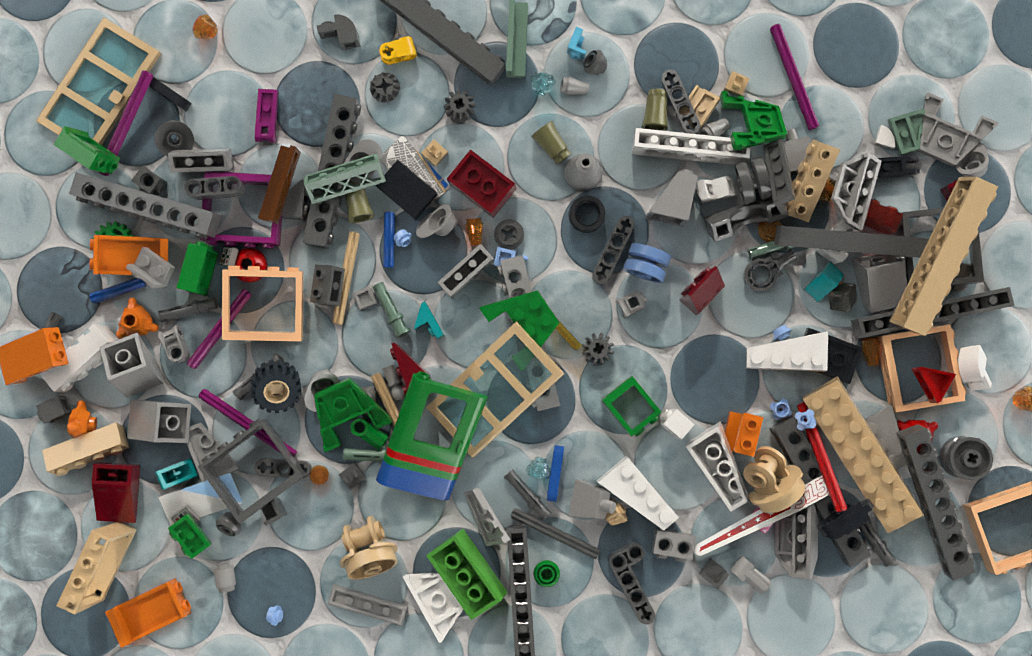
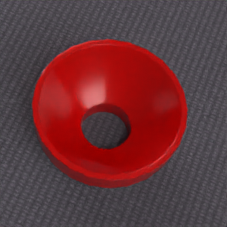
[235,248,267,283]

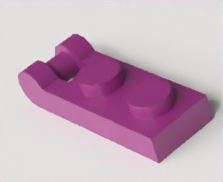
[255,89,279,143]

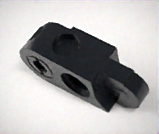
[817,499,874,539]

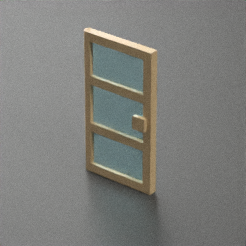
[36,17,161,145]
[426,322,564,458]

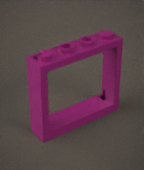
[200,171,282,249]

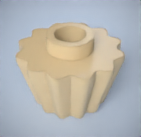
[605,498,628,526]

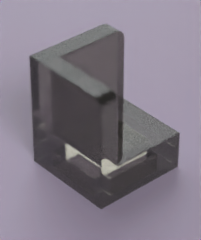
[829,282,857,312]

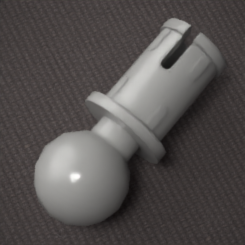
[382,364,405,401]

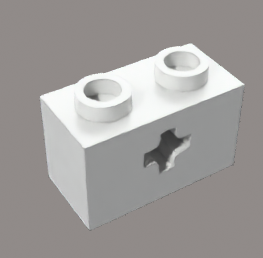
[659,409,695,440]

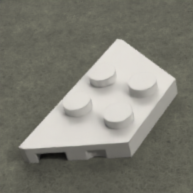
[403,573,463,643]

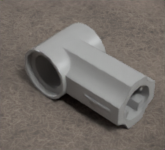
[730,556,771,594]

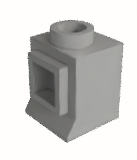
[615,290,647,318]

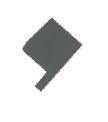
[261,497,287,526]
[699,558,730,589]

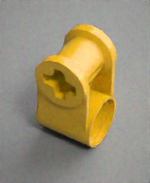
[379,36,417,65]

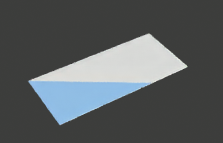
[158,473,243,525]

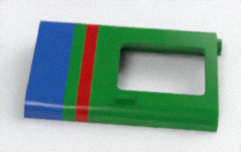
[376,371,488,501]

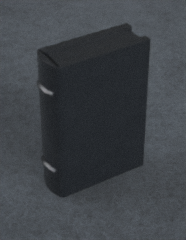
[376,160,438,220]

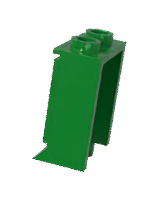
[54,126,121,174]

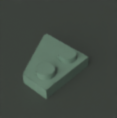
[887,108,925,156]

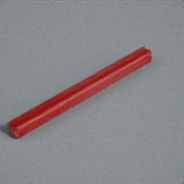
[797,402,847,513]

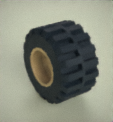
[251,360,301,413]

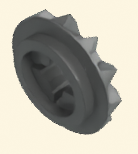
[370,72,400,102]
[494,219,524,250]

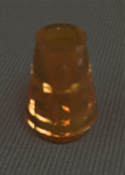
[465,218,483,246]
[860,337,880,366]

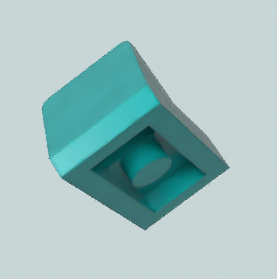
[414,301,445,339]

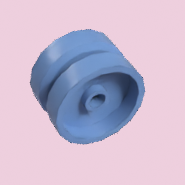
[623,243,672,283]

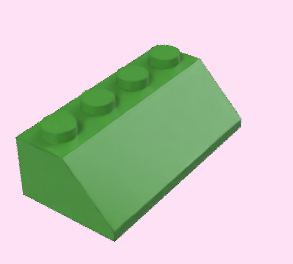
[426,529,508,620]

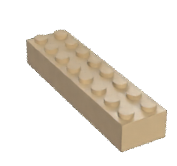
[889,177,998,336]
[803,376,924,533]

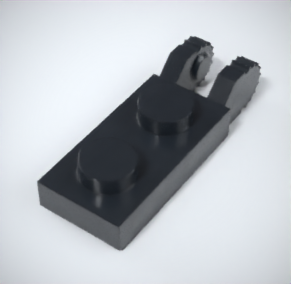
[877,156,920,178]

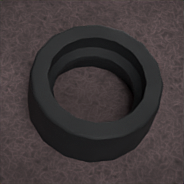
[569,195,606,233]

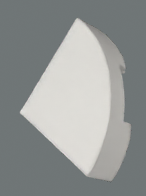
[874,125,895,149]

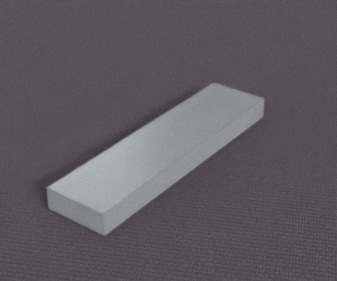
[328,584,408,626]

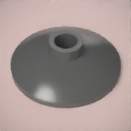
[154,120,194,157]

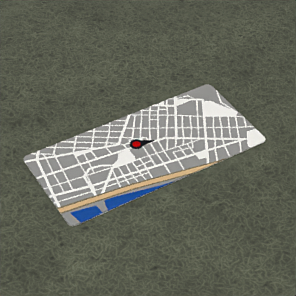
[381,136,450,209]

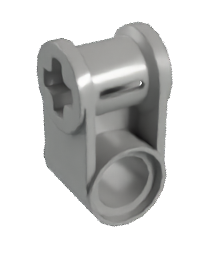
[158,325,190,363]

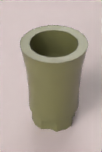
[641,88,668,131]
[531,121,571,165]
[345,181,375,223]

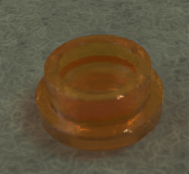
[309,465,329,485]

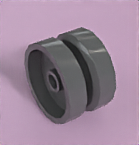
[735,157,772,204]
[939,436,993,480]

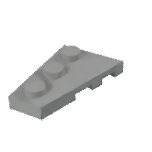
[865,404,907,470]
[187,423,240,482]
[464,487,510,546]

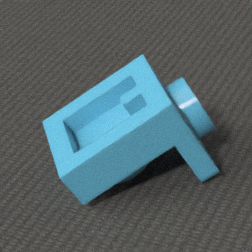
[567,27,586,60]

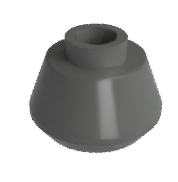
[583,50,608,75]
[216,512,242,536]

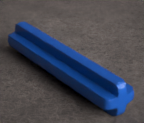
[383,212,395,268]
[89,278,146,304]

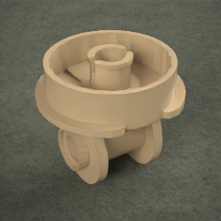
[743,446,806,513]
[340,515,398,580]

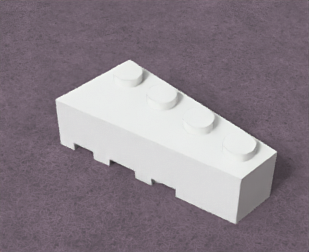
[40,324,119,393]
[746,331,828,372]
[686,422,748,512]
[597,456,679,530]

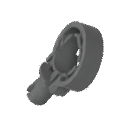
[744,249,797,291]

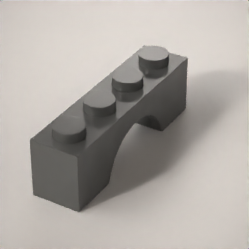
[704,196,788,242]

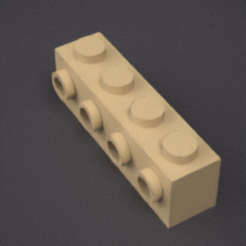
[786,139,841,222]
[42,422,130,476]

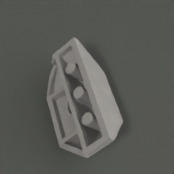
[831,153,882,231]
[775,503,818,580]

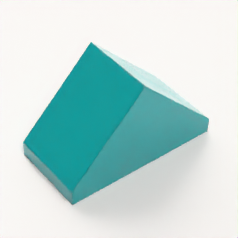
[804,262,844,302]
[155,458,198,490]

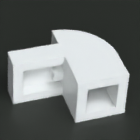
[697,176,737,203]
[958,345,992,391]

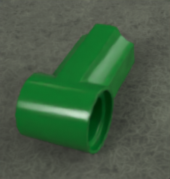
[351,418,389,450]

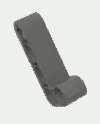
[608,542,655,624]

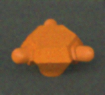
[116,298,159,339]
[67,400,97,438]

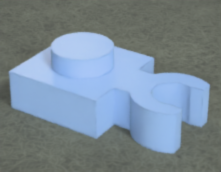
[493,247,528,267]

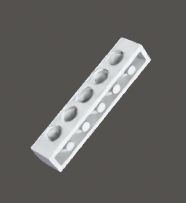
[632,128,750,165]

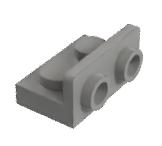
[126,247,175,289]

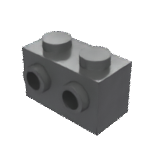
[310,264,345,306]

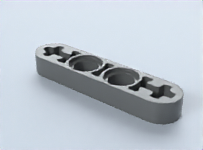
[661,69,701,134]
[592,216,635,285]

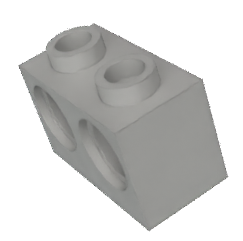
[651,528,696,562]

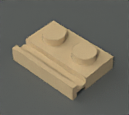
[676,85,720,129]

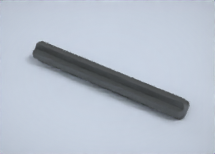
[511,508,600,559]

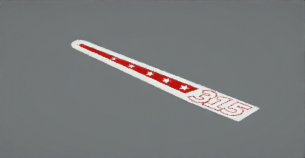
[694,476,829,556]

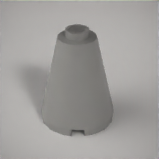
[564,153,602,192]

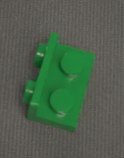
[168,513,212,559]

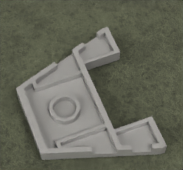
[918,93,999,167]

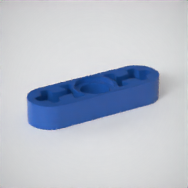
[546,445,564,502]

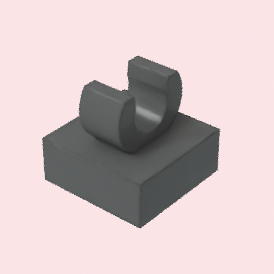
[339,462,366,490]

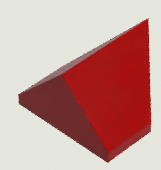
[911,366,956,403]

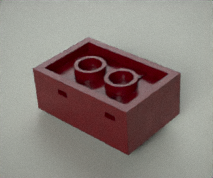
[447,149,517,218]

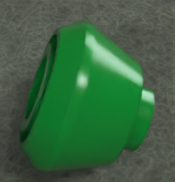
[533,560,560,587]

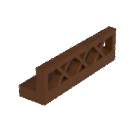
[258,145,301,225]

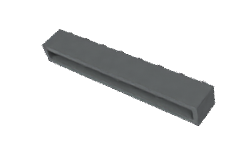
[380,0,506,87]

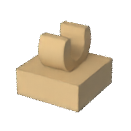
[724,71,750,96]
[421,139,448,167]

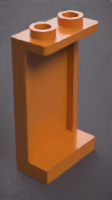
[89,235,169,275]
[0,327,69,385]
[724,411,764,457]
[105,578,191,648]

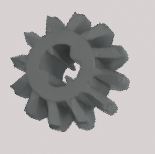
[444,89,476,123]
[582,333,614,365]

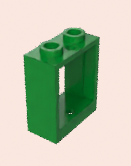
[176,241,219,296]
[601,376,662,437]

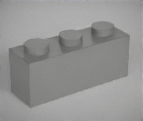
[168,148,233,173]
[437,244,494,299]

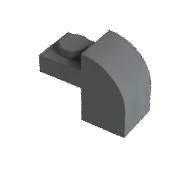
[317,14,361,50]

